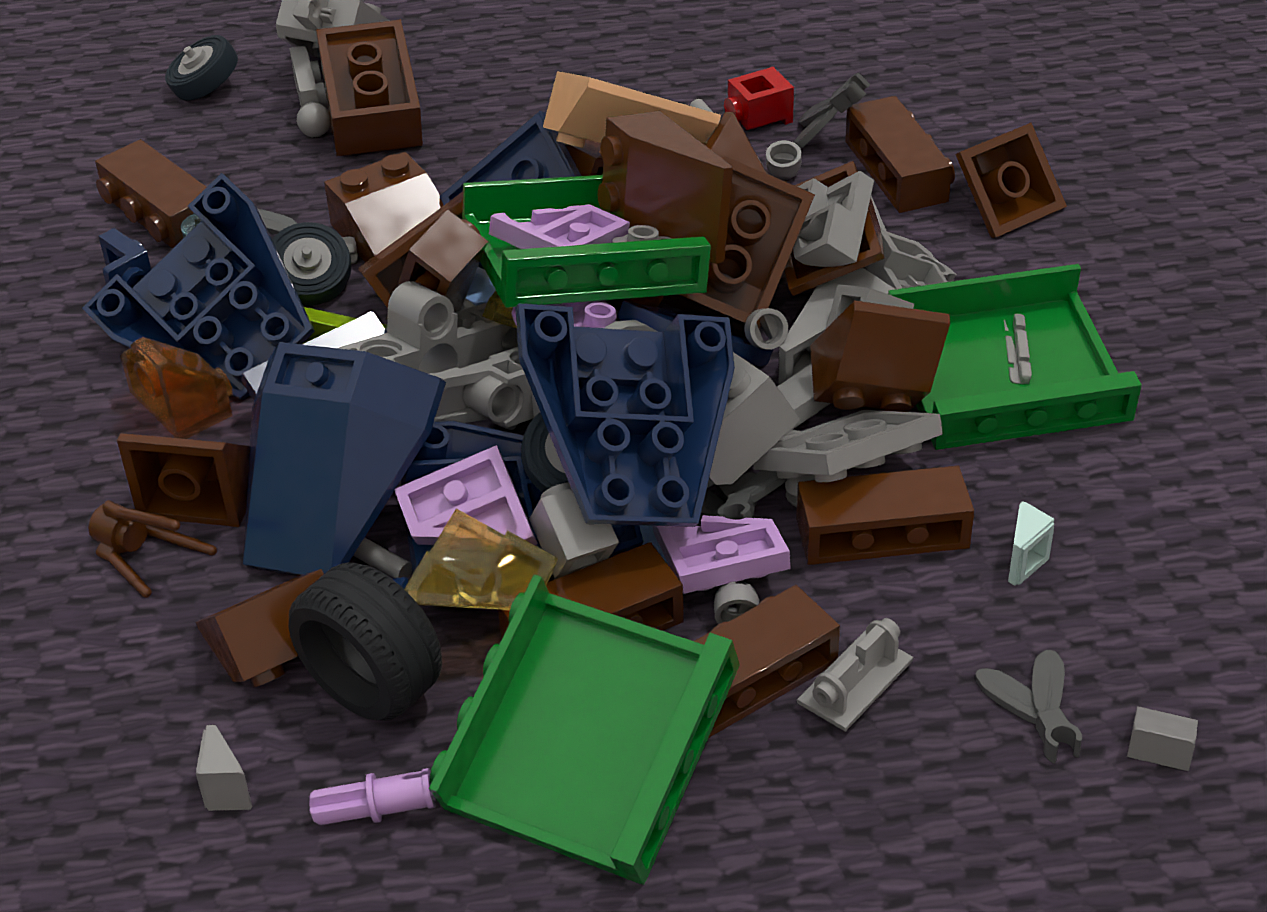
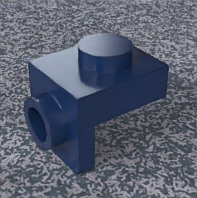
[99,228,151,288]

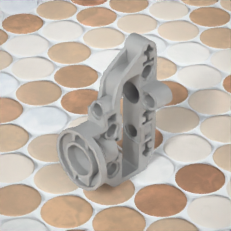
[339,281,658,428]

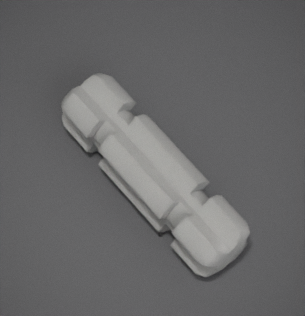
[1004,313,1032,384]

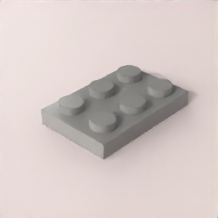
[753,410,943,482]

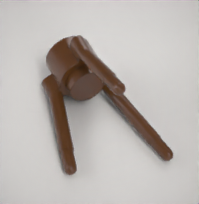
[88,500,217,598]

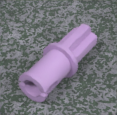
[309,768,436,825]

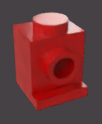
[724,67,794,130]

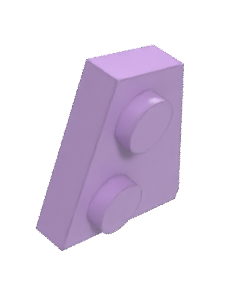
[489,204,630,249]
[394,445,538,547]
[653,515,791,594]

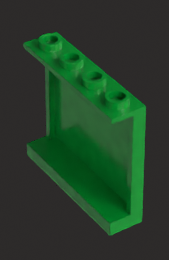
[462,175,711,308]
[888,264,1142,450]
[429,574,740,885]

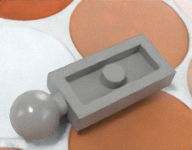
[289,45,331,137]

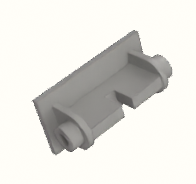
[797,618,913,732]

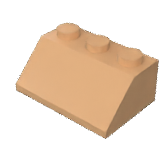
[543,71,721,153]

